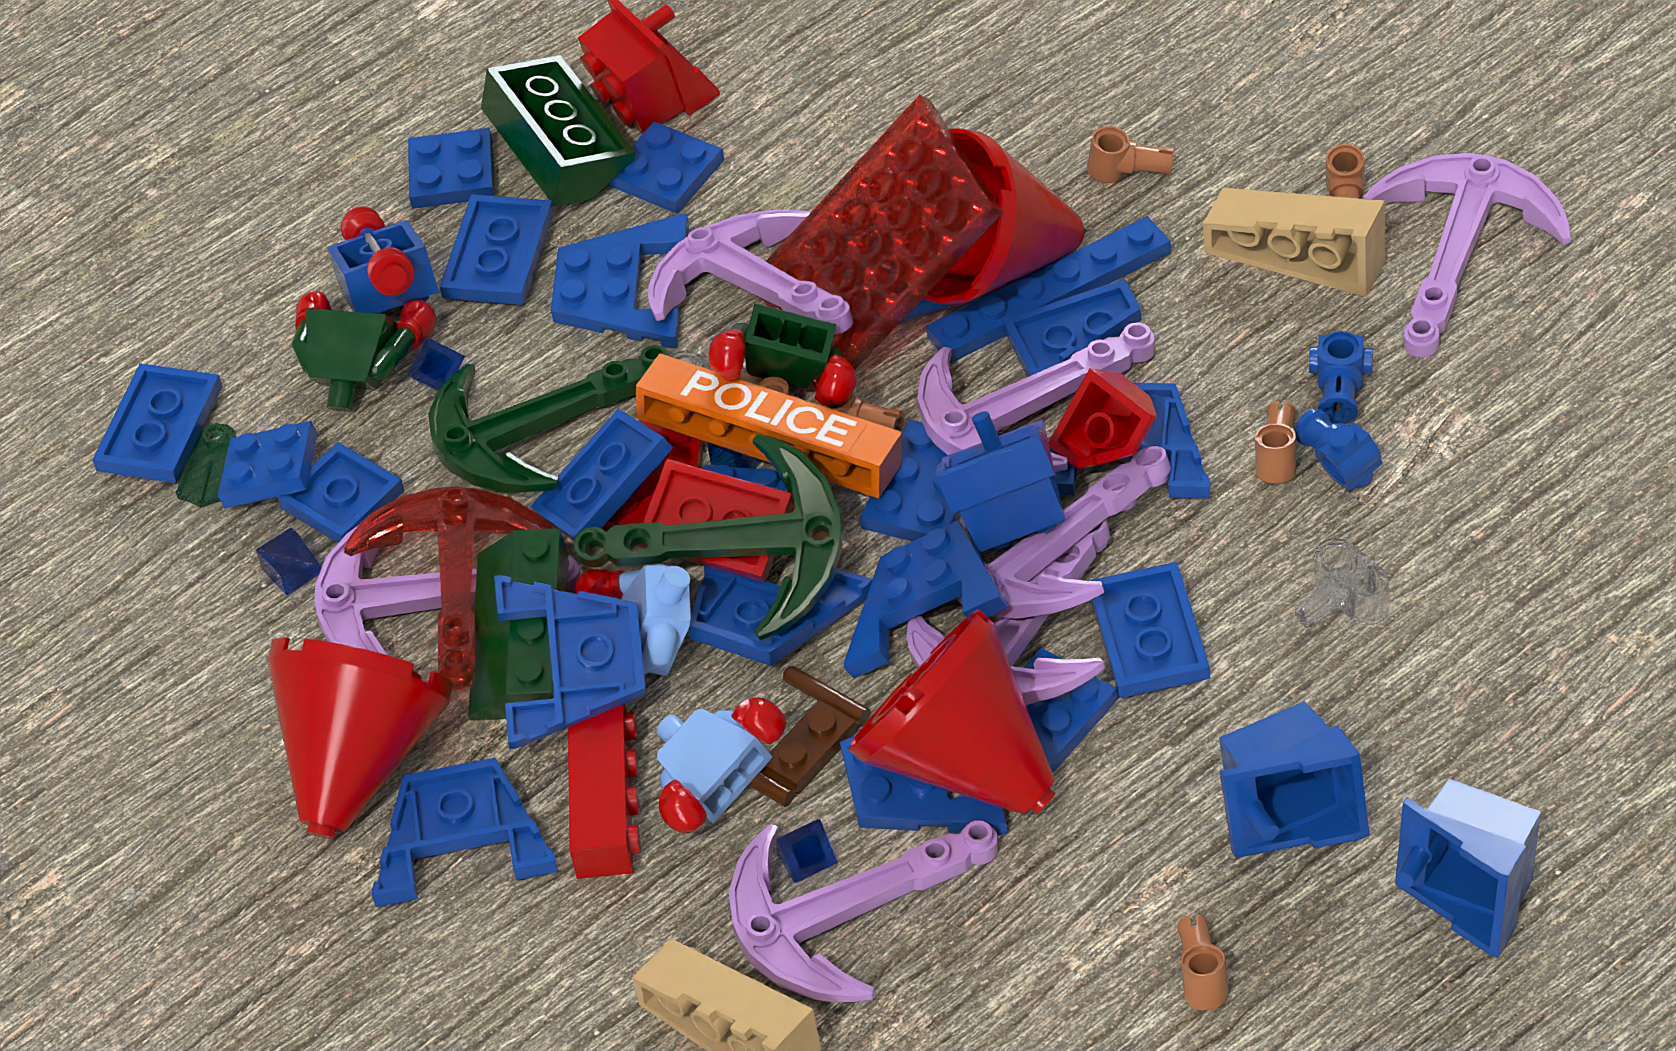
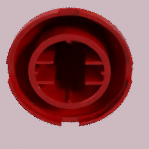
[894,128,1085,305]
[847,609,1056,815]
[267,637,454,839]

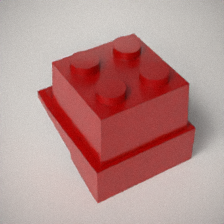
[578,0,720,134]

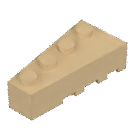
[1203,188,1386,297]
[632,938,821,1051]

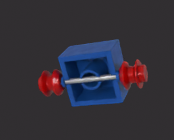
[327,206,439,314]

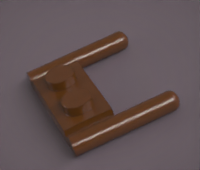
[748,666,871,807]

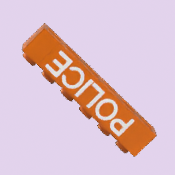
[636,354,902,498]

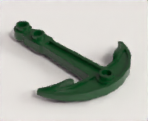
[428,345,671,493]
[574,434,843,640]

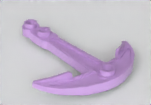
[1363,153,1571,358]
[648,210,853,335]
[917,323,1155,472]
[957,446,1171,619]
[314,509,580,655]
[907,519,1110,705]
[729,821,998,1002]

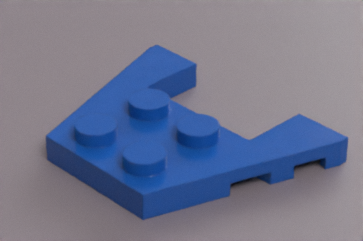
[551,214,689,348]
[1050,383,1210,499]
[844,520,1008,678]
[689,565,873,666]
[494,575,646,749]
[840,735,1007,835]
[372,758,558,907]

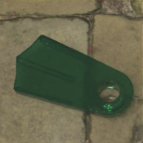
[176,423,237,508]

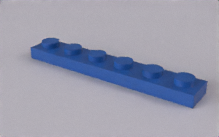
[926,216,1171,364]

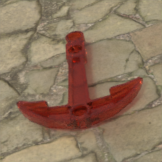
[344,486,553,690]

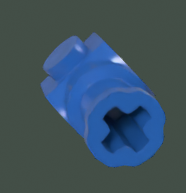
[1309,331,1373,424]
[1294,409,1383,491]

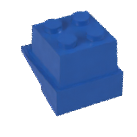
[935,411,1065,553]
[1219,701,1370,858]
[1395,779,1541,958]

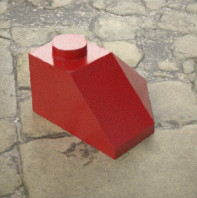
[1048,368,1157,469]

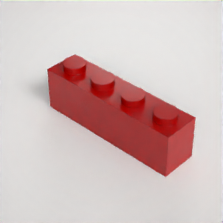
[568,704,641,879]

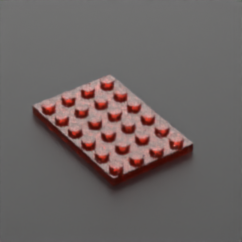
[763,94,1004,390]

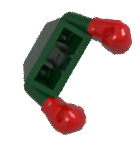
[292,291,436,412]
[708,303,857,406]

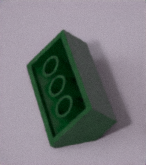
[481,55,636,207]
[468,528,569,721]

